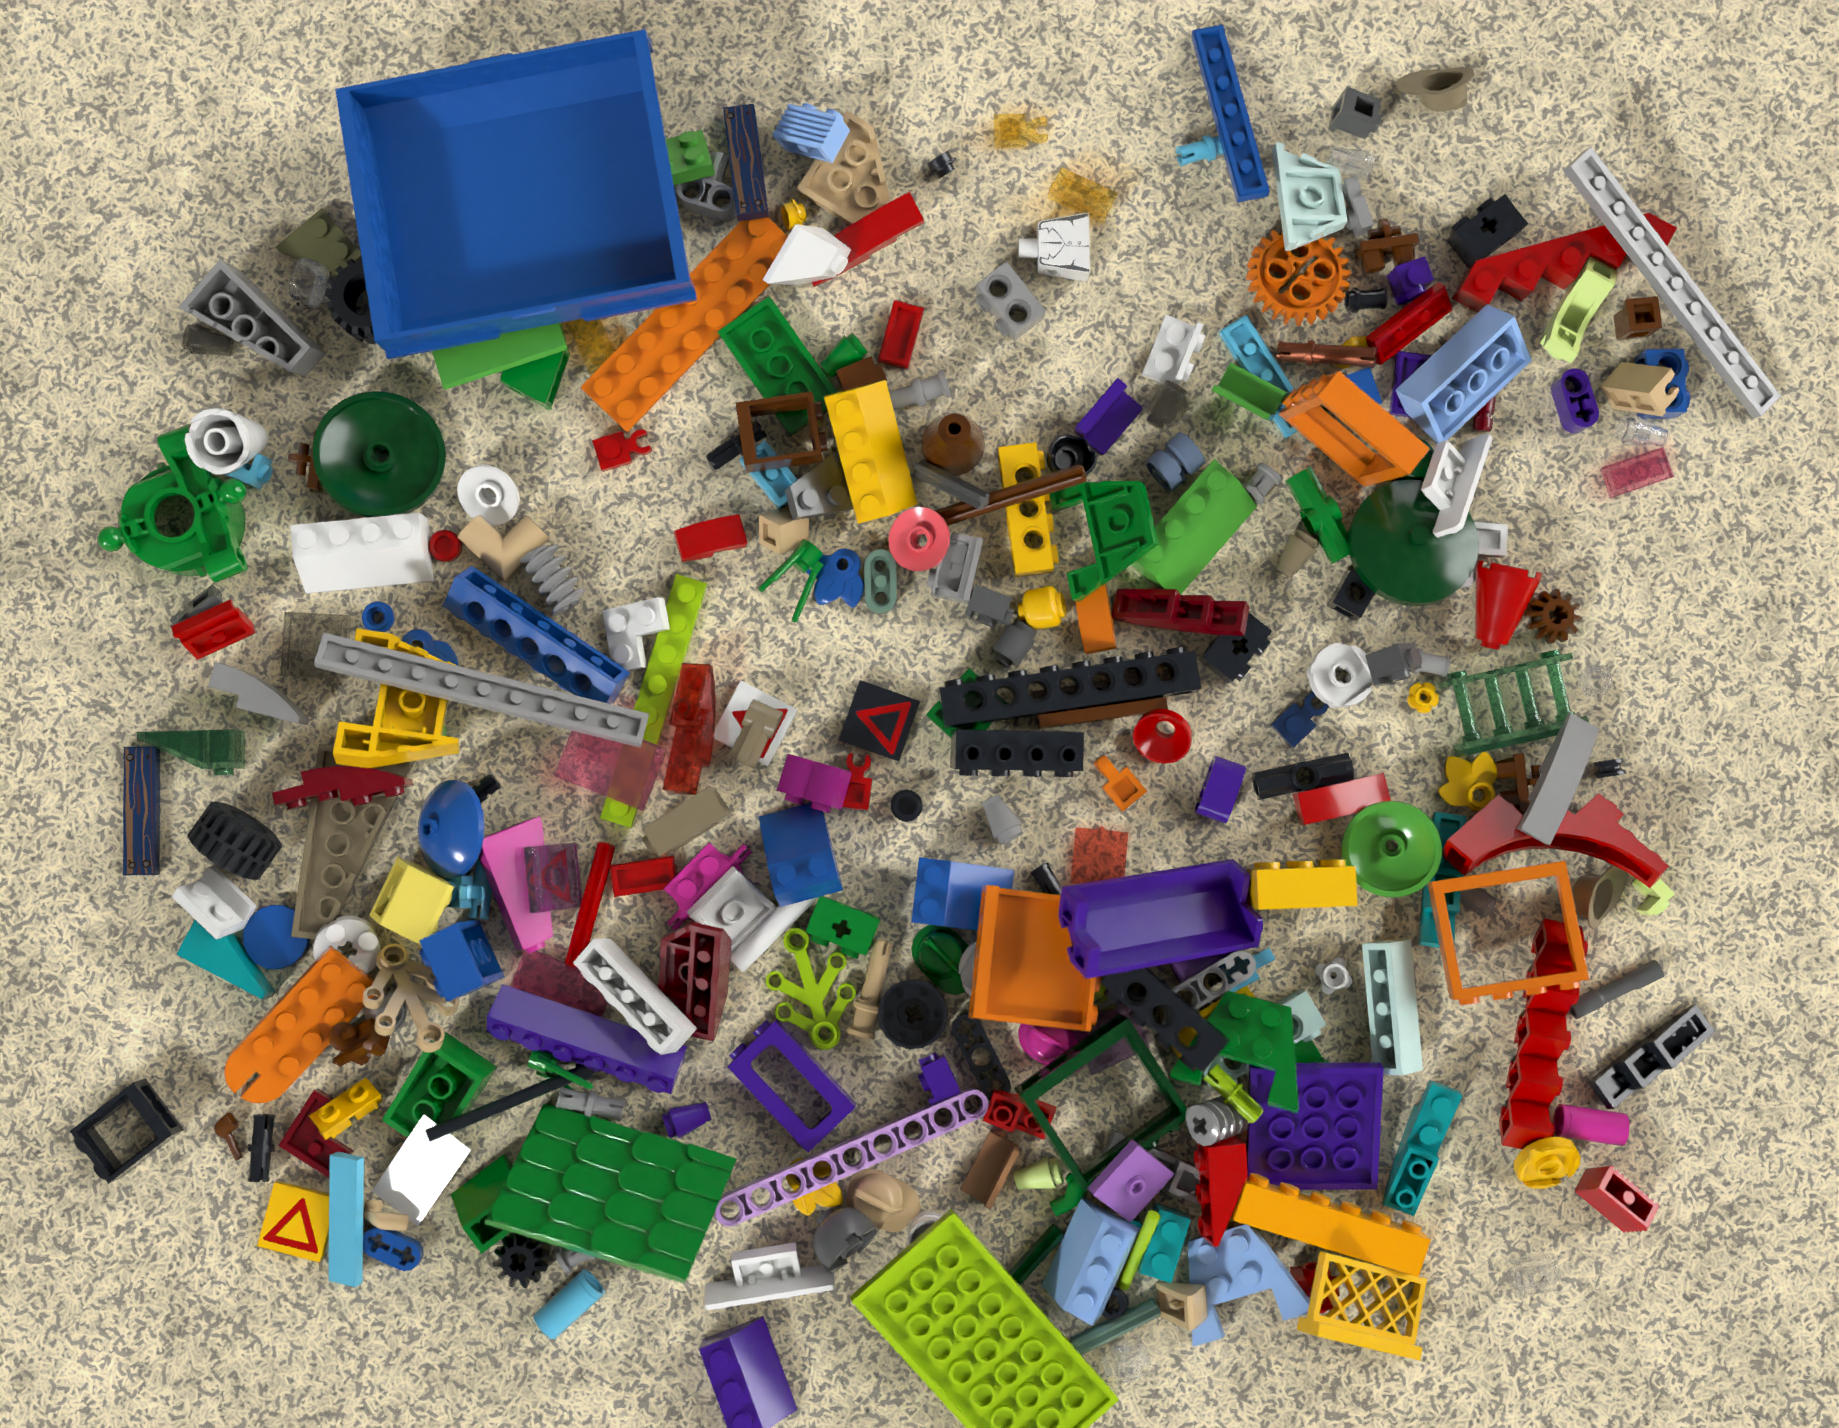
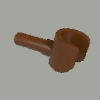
[214,1113,243,1161]

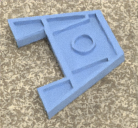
[1188,1224,1310,1347]

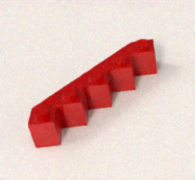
[1451,213,1677,313]
[1499,918,1588,1150]

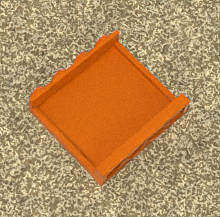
[968,885,1101,1031]

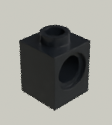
[1327,569,1375,621]

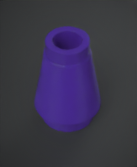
[662,1101,712,1139]

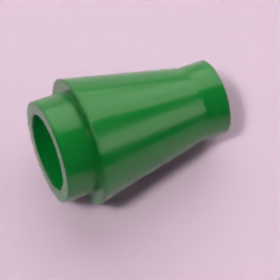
[820,332,868,378]

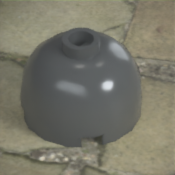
[812,1207,878,1273]

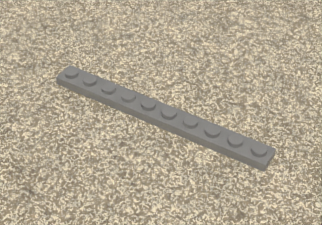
[1563,147,1781,418]
[314,632,649,748]

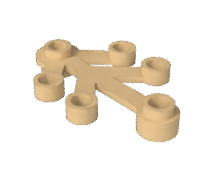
[363,944,459,1053]

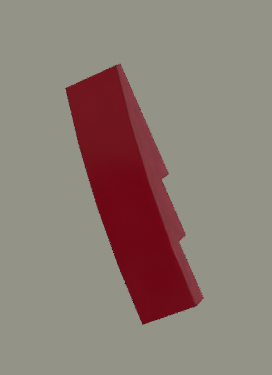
[1112,589,1250,636]

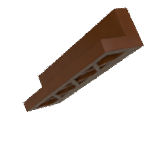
[1033,673,1168,729]

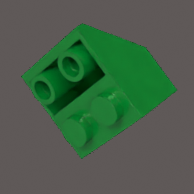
[451,1154,513,1254]

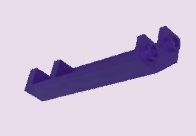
[1058,859,1263,979]

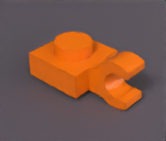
[1093,755,1147,812]

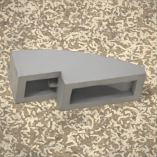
[208,662,309,725]

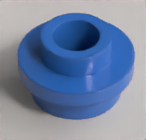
[362,601,395,632]

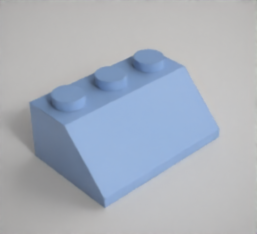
[1042,1197,1141,1326]

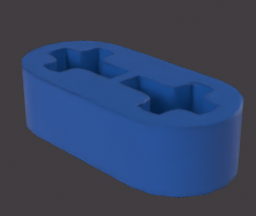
[363,1226,424,1271]

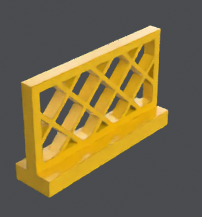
[1296,1251,1427,1361]

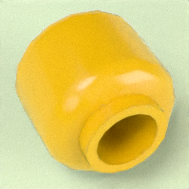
[1018,586,1067,630]

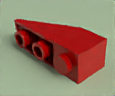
[1194,1136,1248,1247]

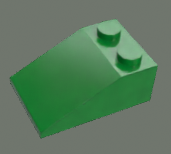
[382,1031,497,1138]

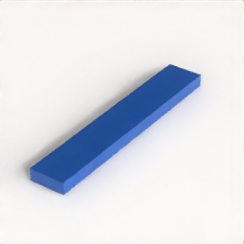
[1191,24,1270,203]

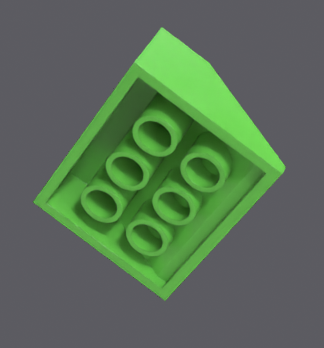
[432,322,568,390]

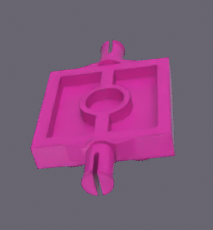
[664,841,753,930]

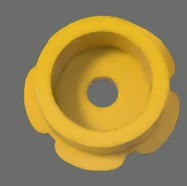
[781,199,807,230]
[1407,682,1439,713]

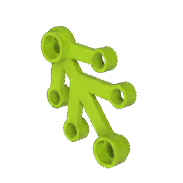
[765,927,856,1050]

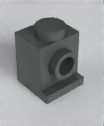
[1328,87,1382,139]
[964,584,1015,627]
[1365,643,1422,686]

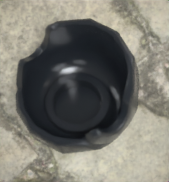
[1046,435,1098,476]

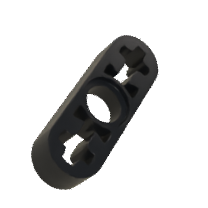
[952,1012,1011,1100]

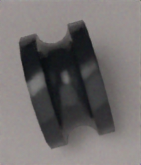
[1594,758,1626,778]
[1102,1287,1129,1319]

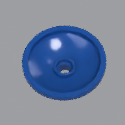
[418,780,484,878]

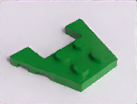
[1049,481,1159,602]
[1170,991,1299,1113]

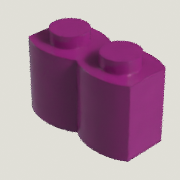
[776,754,852,813]

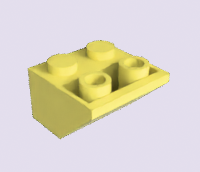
[369,856,454,945]

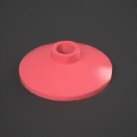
[888,507,950,571]

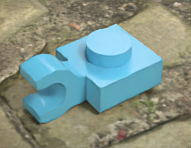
[444,875,485,908]
[1219,948,1275,992]

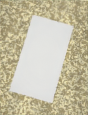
[372,1114,471,1226]

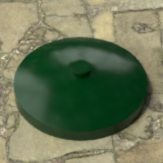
[312,391,446,518]
[1348,480,1479,606]

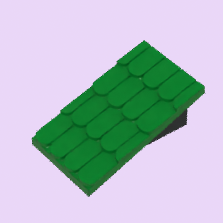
[484,1104,737,1284]

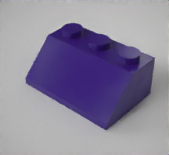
[699,1316,798,1428]

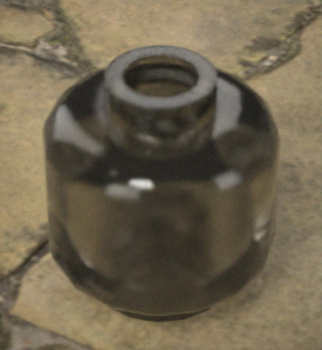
[1142,380,1190,430]

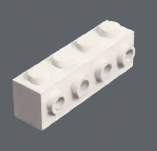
[573,938,697,1055]

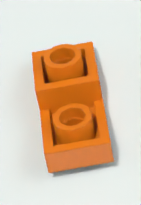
[1075,583,1117,655]

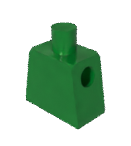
[500,350,570,410]

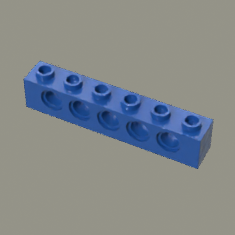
[442,566,630,704]

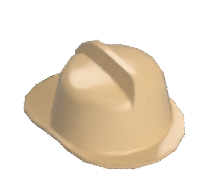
[846,1168,921,1232]

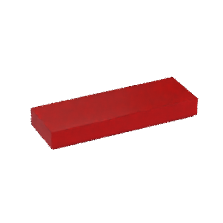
[1365,282,1453,366]

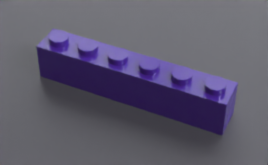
[486,984,687,1094]

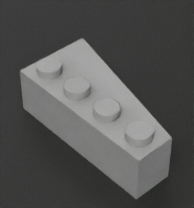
[178,260,326,377]

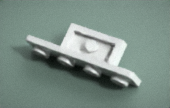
[1421,433,1492,538]
[704,1242,835,1310]

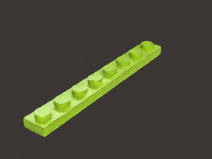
[600,574,708,828]

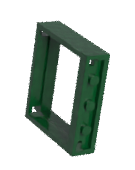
[1014,1013,1187,1192]

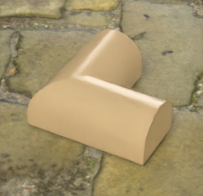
[458,515,550,583]

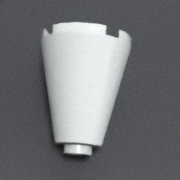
[185,408,268,475]

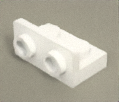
[1142,315,1206,389]
[172,865,256,940]

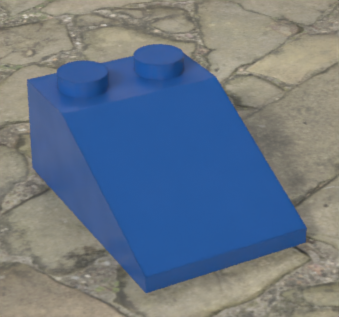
[759,802,843,907]
[911,857,1014,930]

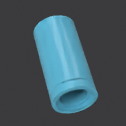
[533,1269,605,1340]

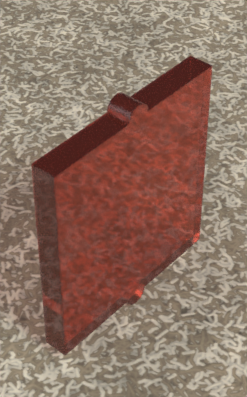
[1070,827,1128,884]

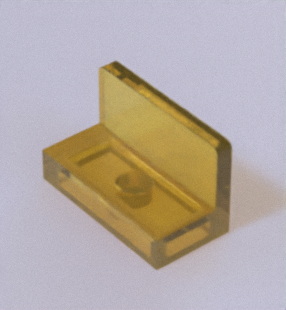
[1047,167,1118,224]

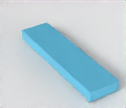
[1218,314,1298,439]
[328,1152,364,1287]

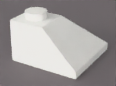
[763,224,851,285]

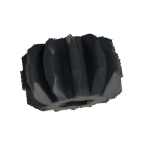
[493,1233,550,1288]

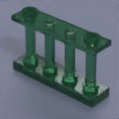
[1438,649,1589,757]

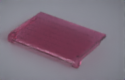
[555,731,667,811]
[510,949,608,1017]

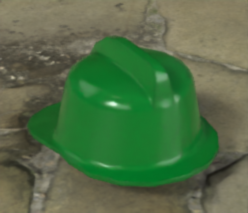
[911,925,969,994]

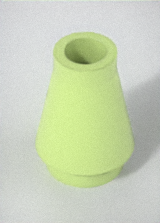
[1014,1156,1064,1191]

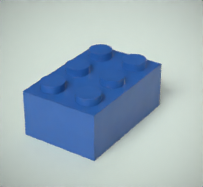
[419,919,505,1002]

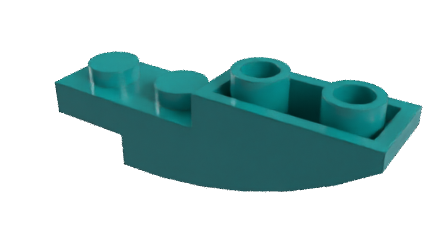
[1382,1080,1463,1216]

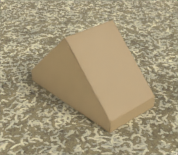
[1156,1282,1208,1330]

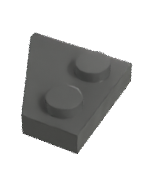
[785,451,853,520]

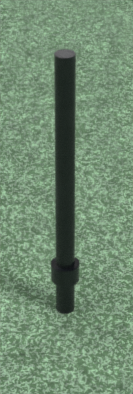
[425,1063,597,1142]

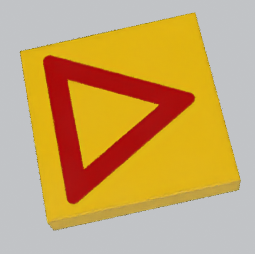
[257,1180,329,1263]

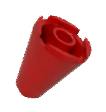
[1475,560,1543,650]

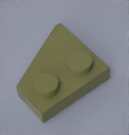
[276,208,361,276]

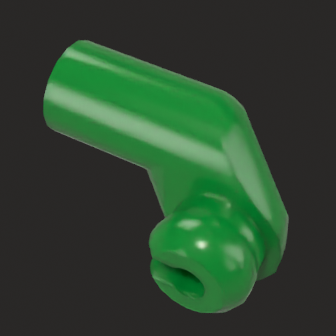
[1049,1173,1085,1217]

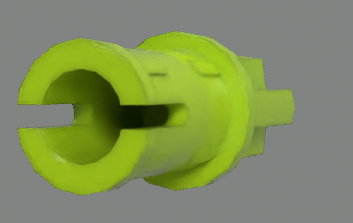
[1203,1063,1264,1123]

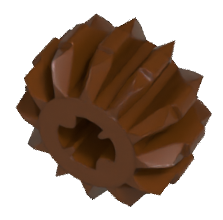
[1524,589,1583,644]

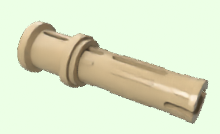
[846,939,894,1040]

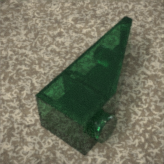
[137,729,245,776]

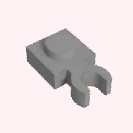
[1342,176,1374,237]

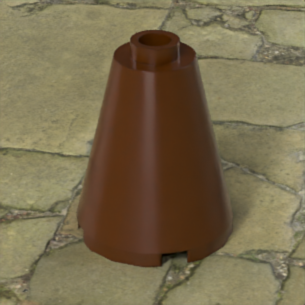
[922,413,985,476]

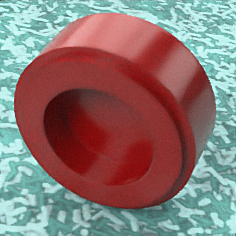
[428,530,462,563]

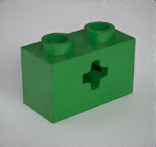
[806,896,881,959]

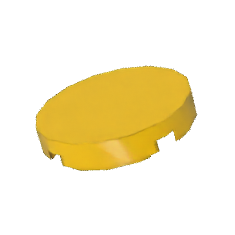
[1513,1137,1581,1189]

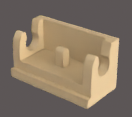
[1600,362,1679,417]

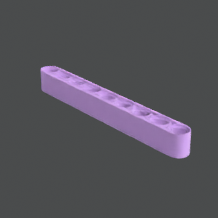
[715,1087,989,1227]

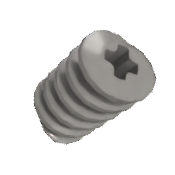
[520,544,585,616]
[1185,1096,1249,1146]

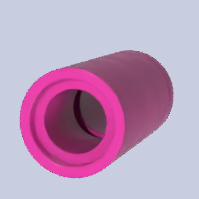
[1554,1104,1630,1146]

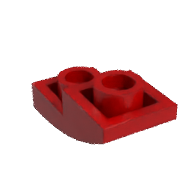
[674,514,748,562]
[982,1090,1056,1140]

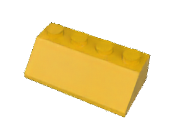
[824,380,918,524]

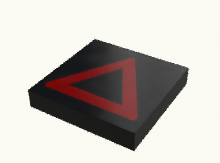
[839,680,920,762]

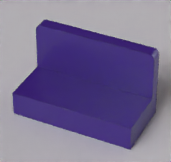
[1074,378,1143,455]

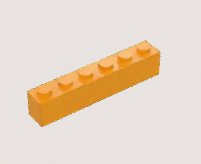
[1231,1173,1431,1277]

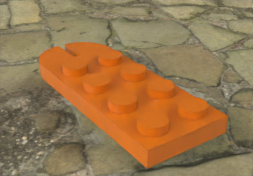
[224,945,375,1103]

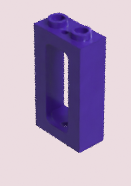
[727,1019,857,1153]

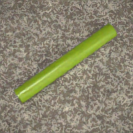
[1117,1210,1160,1290]

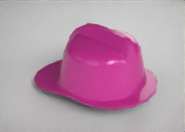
[1018,1024,1088,1073]

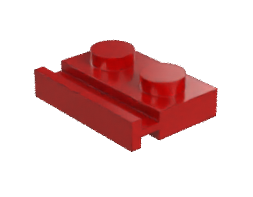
[171,599,256,660]

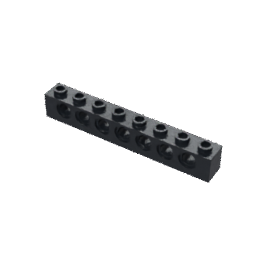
[938,647,1201,729]

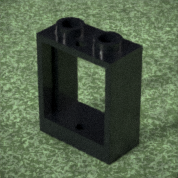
[70,1078,184,1184]

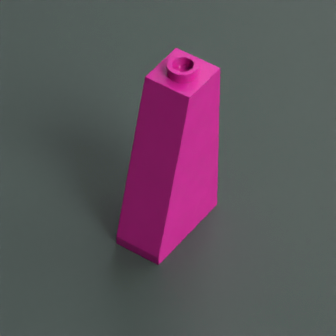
[478,816,553,953]

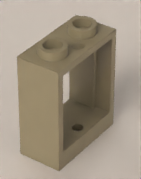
[642,786,732,857]

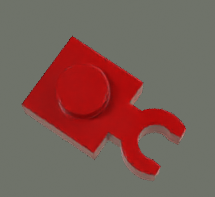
[592,429,653,472]
[842,753,873,812]

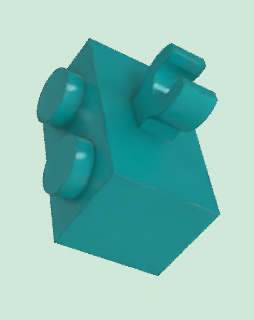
[1127,1202,1191,1283]

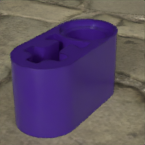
[1551,368,1599,434]
[1194,756,1246,824]

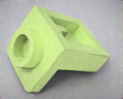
[1628,873,1675,916]

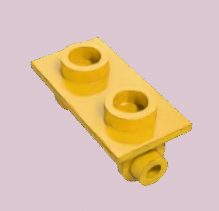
[309,1077,382,1140]

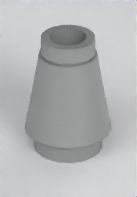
[982,795,1023,845]

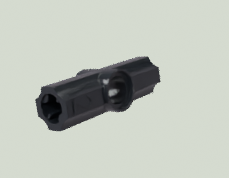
[1252,753,1354,800]

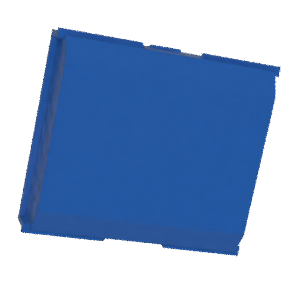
[335,29,697,359]

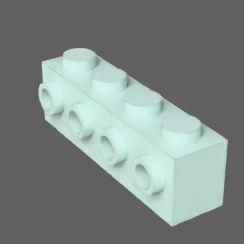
[1362,939,1423,1076]

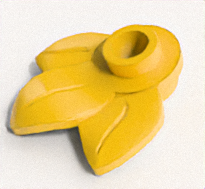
[1438,751,1497,811]
[786,1158,843,1216]

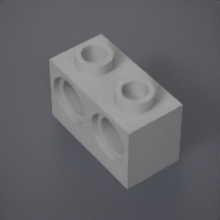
[975,261,1046,341]

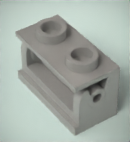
[926,533,983,604]

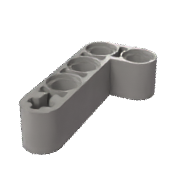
[1130,950,1256,1030]

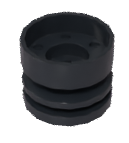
[878,979,949,1049]

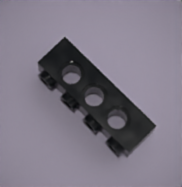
[1101,968,1231,1072]

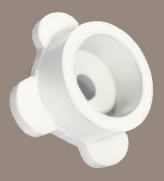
[1315,957,1352,994]

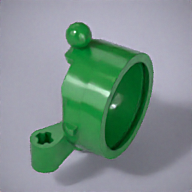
[97,424,248,583]

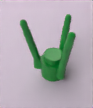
[759,539,824,623]
[528,1050,593,1090]

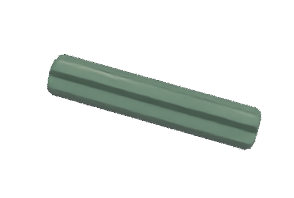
[1069,1298,1161,1355]

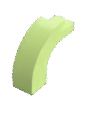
[1539,256,1618,363]

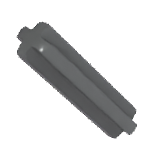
[913,460,990,510]

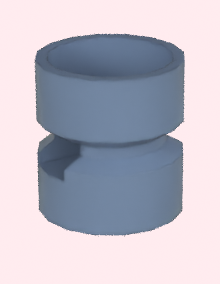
[1144,432,1206,492]

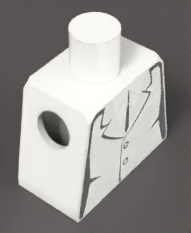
[1018,213,1090,281]

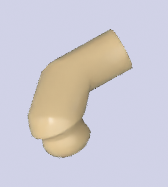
[363,1199,408,1231]

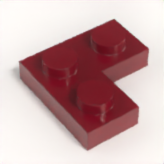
[278,1088,354,1179]

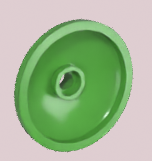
[1342,801,1442,897]

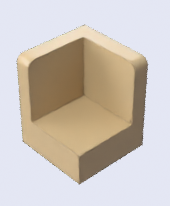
[759,505,809,554]

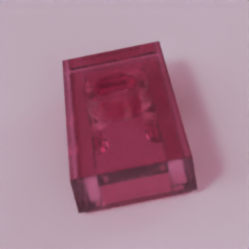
[1600,447,1674,499]

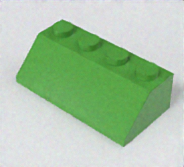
[1131,459,1257,594]

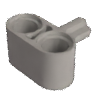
[676,152,736,221]

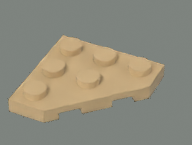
[796,110,891,225]

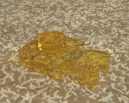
[993,113,1048,149]

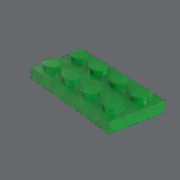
[717,296,837,437]

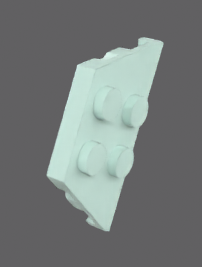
[1272,142,1347,251]

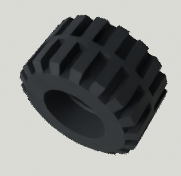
[325,256,376,345]
[187,801,282,880]

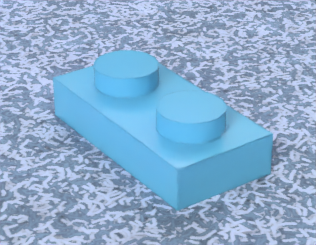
[740,440,798,510]

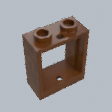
[736,391,828,473]

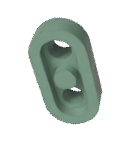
[864,549,897,614]

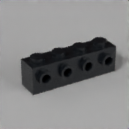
[950,729,1084,777]

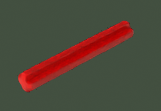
[565,842,615,968]

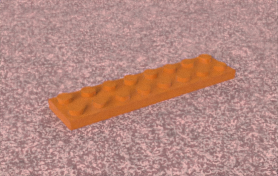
[580,217,788,433]

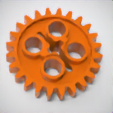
[1246,229,1351,326]

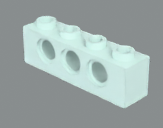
[1203,988,1327,1091]

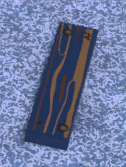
[723,103,769,221]
[123,746,160,876]

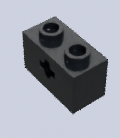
[1446,194,1528,269]
[1198,613,1272,684]

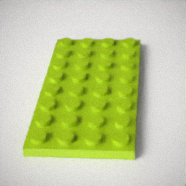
[850,1208,1119,1428]

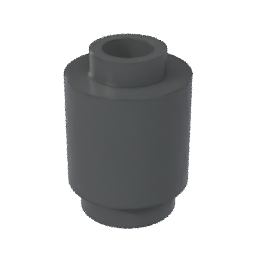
[992,619,1037,669]

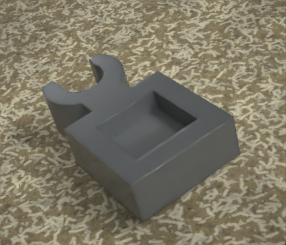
[170,584,223,627]

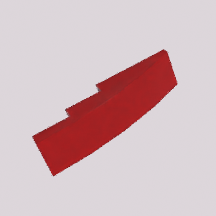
[812,191,925,287]

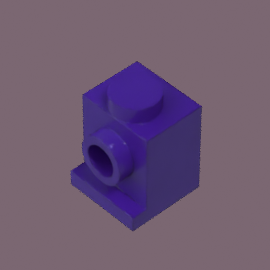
[1386,256,1434,306]
[917,1051,961,1106]

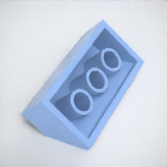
[1395,304,1532,444]

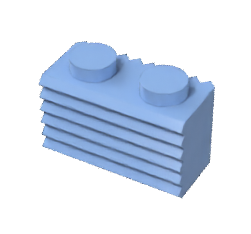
[773,103,850,164]

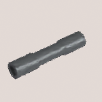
[1570,960,1664,1019]

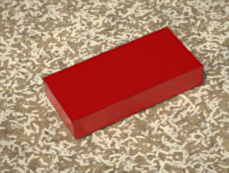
[878,300,924,370]
[610,856,677,897]

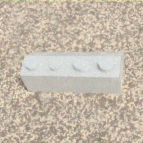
[290,513,434,594]

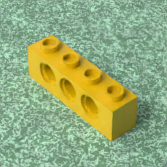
[997,442,1059,578]

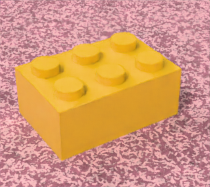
[1246,859,1358,910]

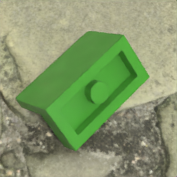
[1212,362,1288,421]

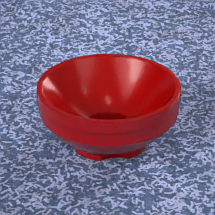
[1133,709,1192,764]

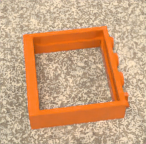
[1278,370,1430,487]
[1428,861,1589,1005]

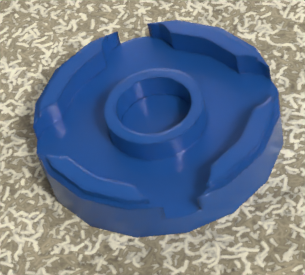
[243,905,310,969]

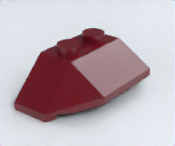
[658,922,732,1042]

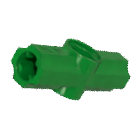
[1285,467,1349,564]

